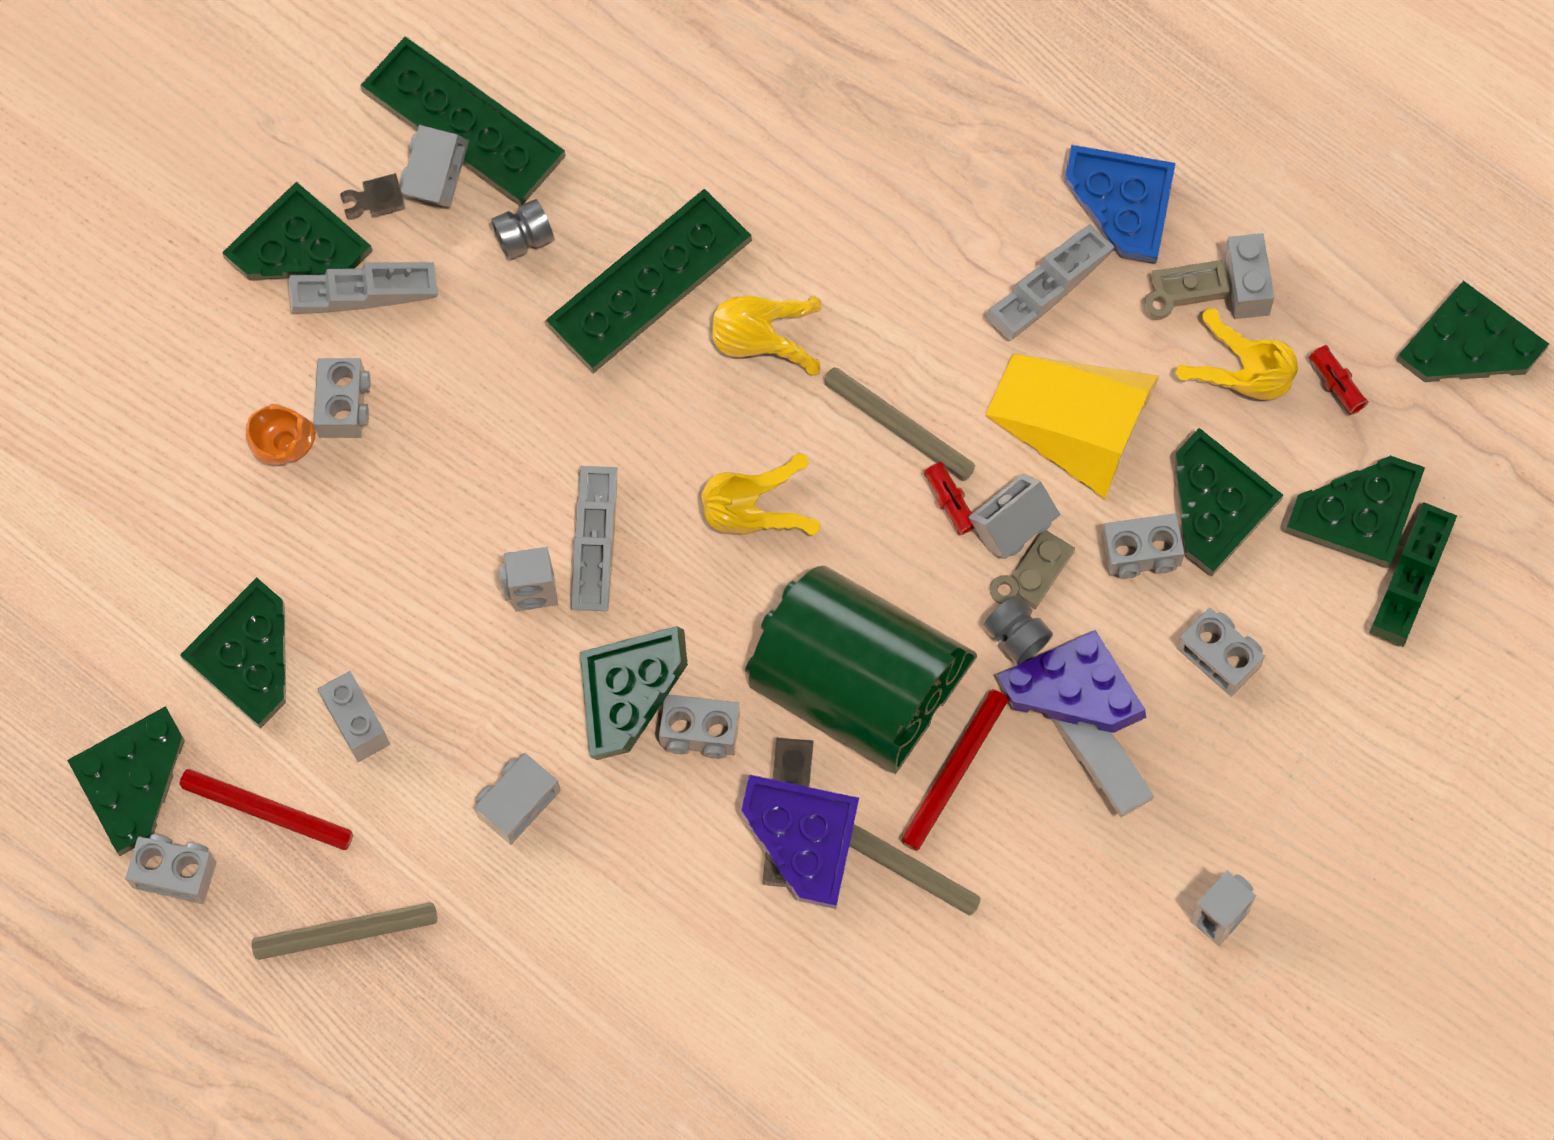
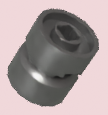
[491,199,555,260]
[984,595,1053,665]

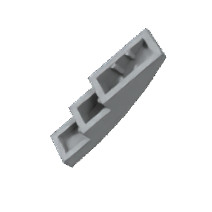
[986,224,1115,341]
[287,262,438,313]
[571,466,618,611]
[1051,719,1154,818]

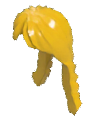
[712,295,822,376]
[1175,308,1298,400]
[701,453,821,536]

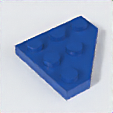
[1065,145,1176,263]

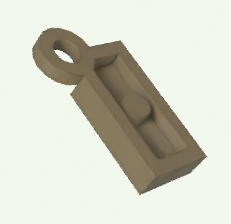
[1145,260,1230,319]
[990,530,1075,610]

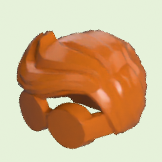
[245,404,316,465]

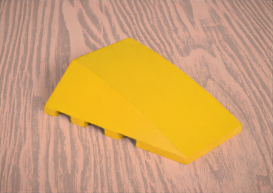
[985,353,1159,501]

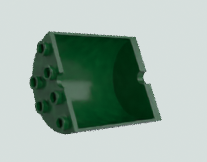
[745,566,978,774]

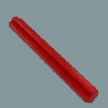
[902,689,1008,851]
[179,769,353,850]

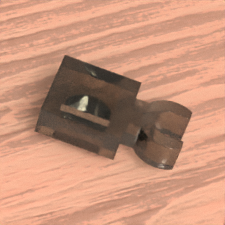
[340,173,406,220]

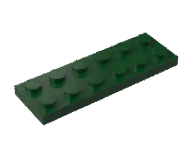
[360,36,566,206]
[546,188,752,374]

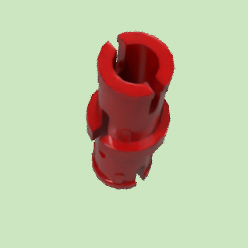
[1309,345,1369,415]
[924,462,975,535]

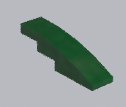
[1369,502,1457,647]

